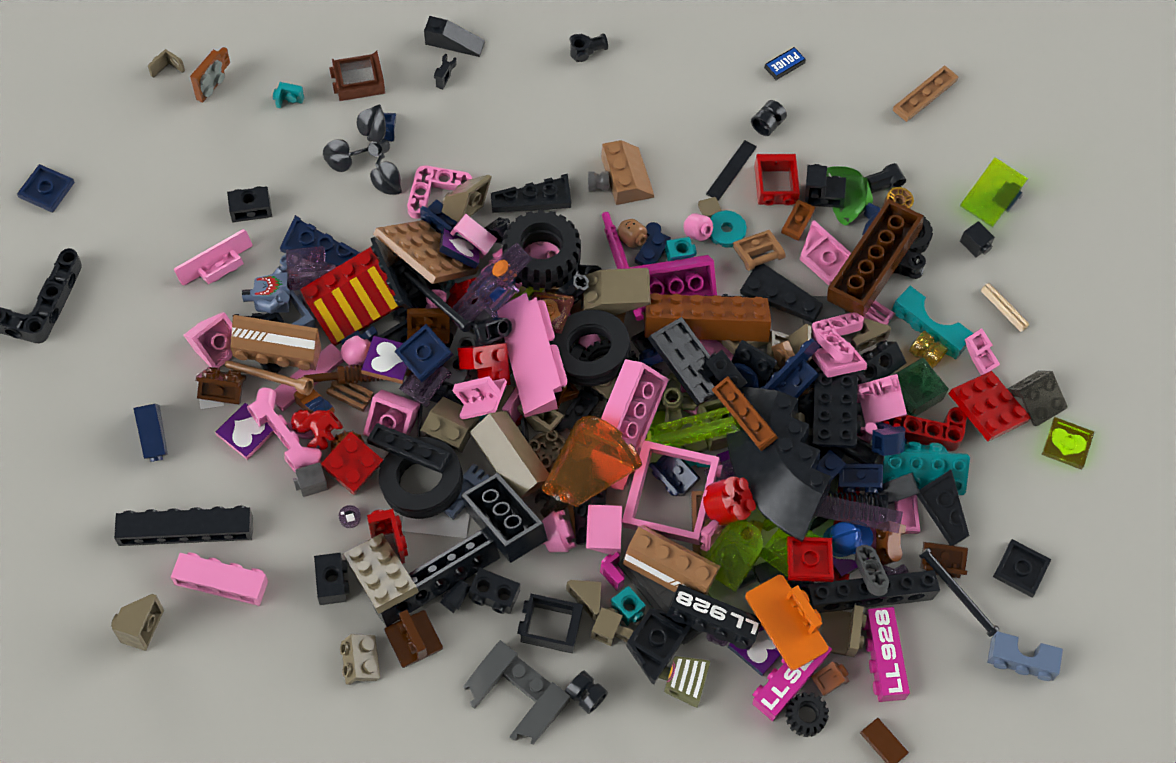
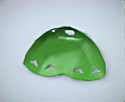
[827,166,873,226]

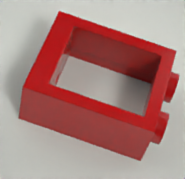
[754,154,800,206]

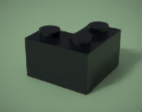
[804,164,846,208]

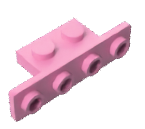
[174,229,253,286]

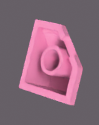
[183,312,232,368]

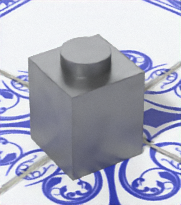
[293,462,328,497]

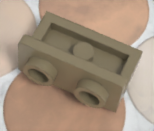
[340,634,380,685]

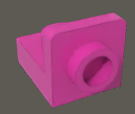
[600,552,625,591]

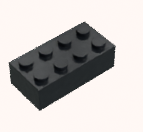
[461,473,548,563]

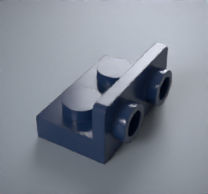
[420,199,458,235]

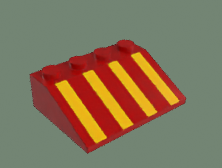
[300,247,400,346]

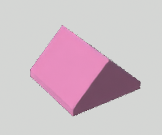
[586,505,622,555]

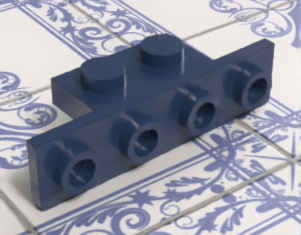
[760,338,821,398]

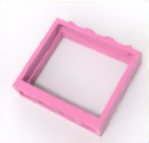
[622,440,723,545]

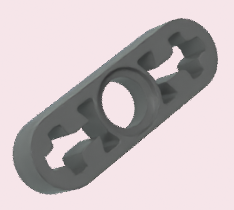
[855,545,889,596]

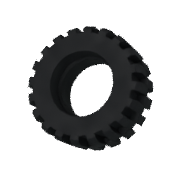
[502,210,581,291]

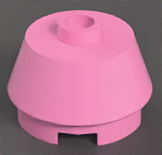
[541,510,577,552]

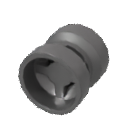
[588,171,609,191]

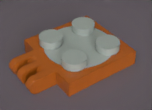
[190,47,230,103]

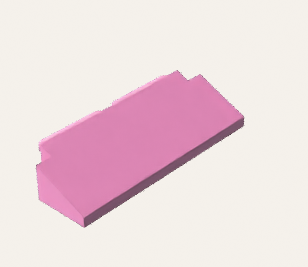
[496,293,567,417]

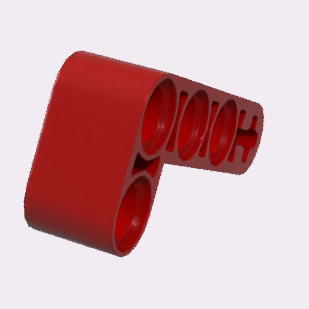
[881,407,967,451]

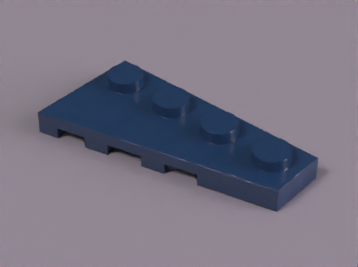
[280,215,360,268]

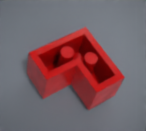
[458,343,511,386]

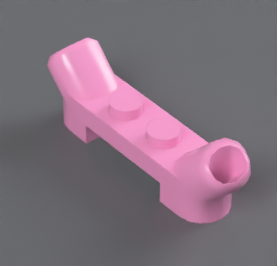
[247,387,322,473]

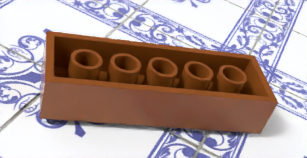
[644,293,771,342]

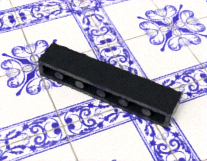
[114,505,253,546]

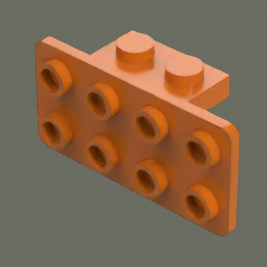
[745,575,829,671]

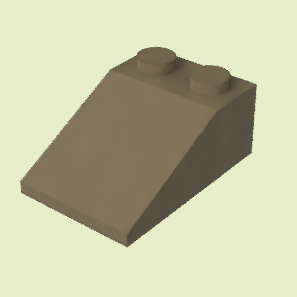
[583,268,651,316]

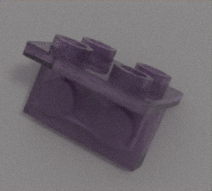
[286,246,336,291]

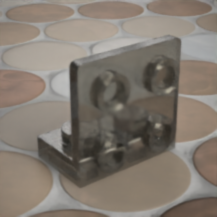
[1007,370,1068,426]

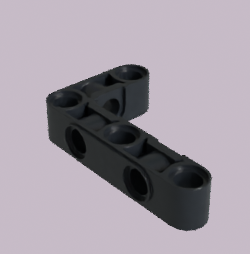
[0,248,82,344]

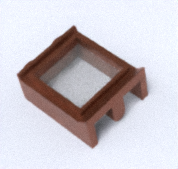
[329,50,385,101]

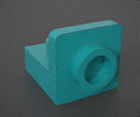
[273,82,305,108]

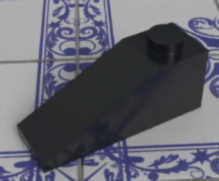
[424,16,485,57]

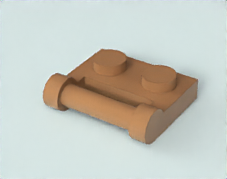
[733,230,786,271]

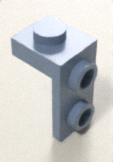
[290,290,316,328]

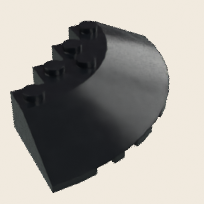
[727,386,831,542]

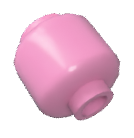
[683,213,713,241]

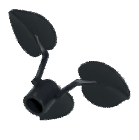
[323,104,402,195]

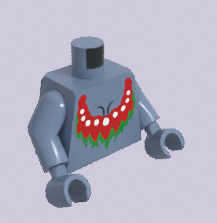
[242,254,294,314]

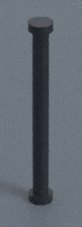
[398,266,473,332]
[919,547,1000,637]

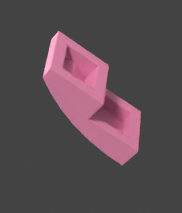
[965,328,1000,375]

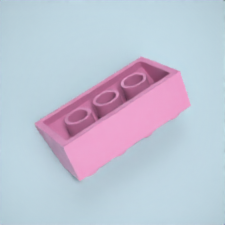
[593,359,669,457]

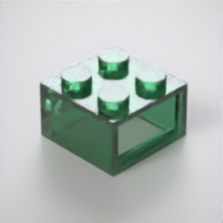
[894,357,949,417]

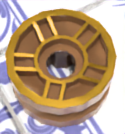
[883,187,914,209]

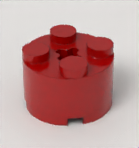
[703,476,756,526]

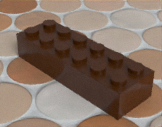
[827,199,924,317]

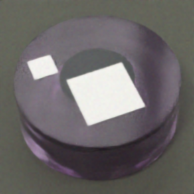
[339,505,361,528]

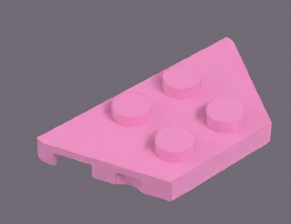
[799,220,851,285]

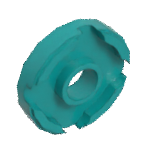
[709,210,747,248]

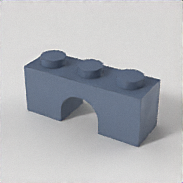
[987,631,1063,681]

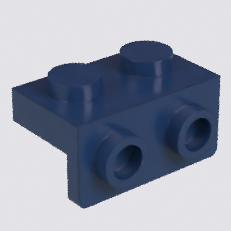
[649,455,701,496]
[838,464,883,494]

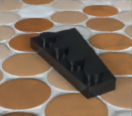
[491,173,572,213]
[740,264,823,323]

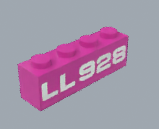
[862,607,910,702]
[752,646,832,721]

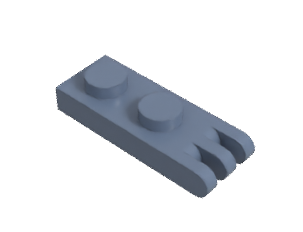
[444,464,491,520]

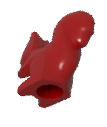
[291,409,344,450]

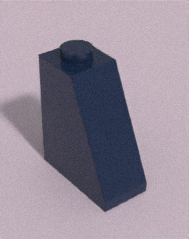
[133,403,168,462]

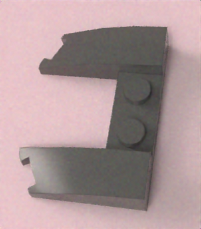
[464,640,570,745]

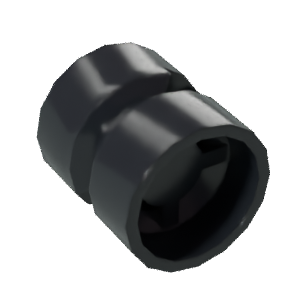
[751,100,787,136]
[565,670,608,714]

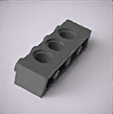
[438,302,492,387]

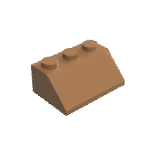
[601,140,654,205]

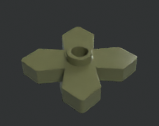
[656,373,698,431]

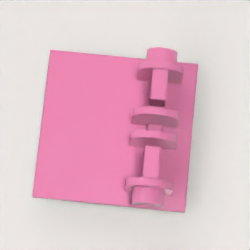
[857,374,907,424]

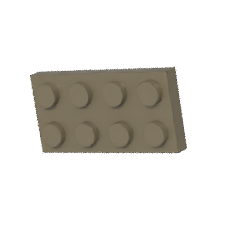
[343,533,419,614]

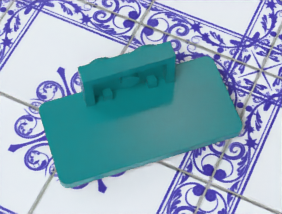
[883,442,970,495]

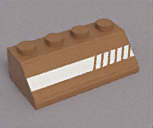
[230,315,321,371]
[623,525,721,595]

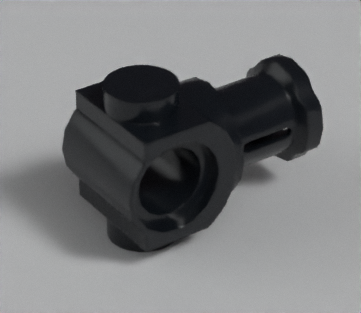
[569,33,608,62]

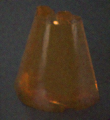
[542,416,642,507]

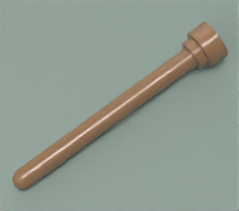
[225,360,314,395]

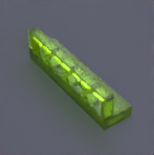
[651,407,740,447]

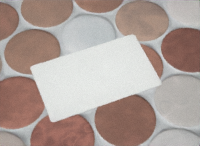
[402,508,470,538]

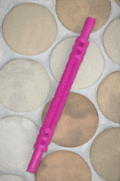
[602,212,644,321]

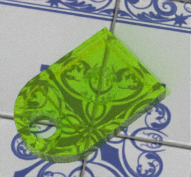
[704,521,764,592]

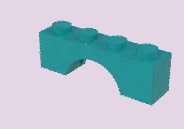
[891,285,973,360]

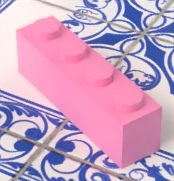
[171,552,268,606]

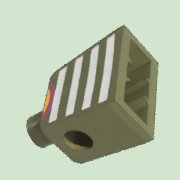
[659,656,710,708]

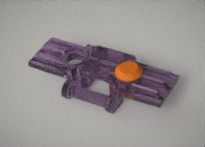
[451,242,532,331]

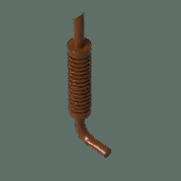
[304,340,443,385]

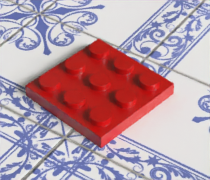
[948,371,1031,442]

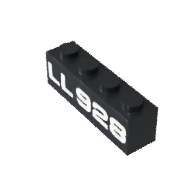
[666,584,761,650]

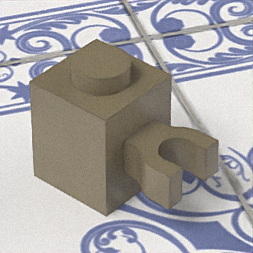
[591,607,634,646]

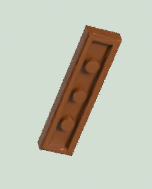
[711,376,778,451]

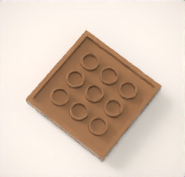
[373,220,479,284]

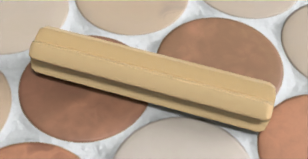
[981,283,1029,332]

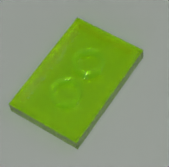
[960,157,1028,228]

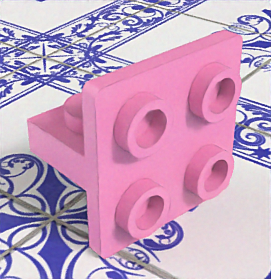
[452,376,507,420]

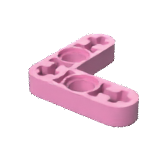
[407,166,472,219]
[811,313,864,363]

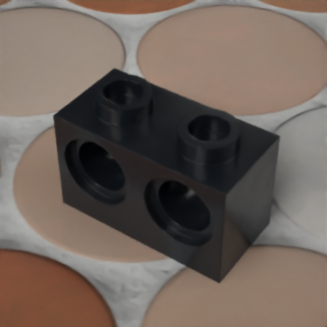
[469,567,520,614]

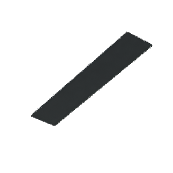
[706,140,757,201]

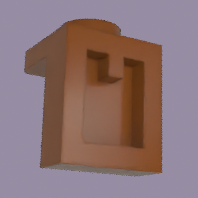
[811,662,849,696]

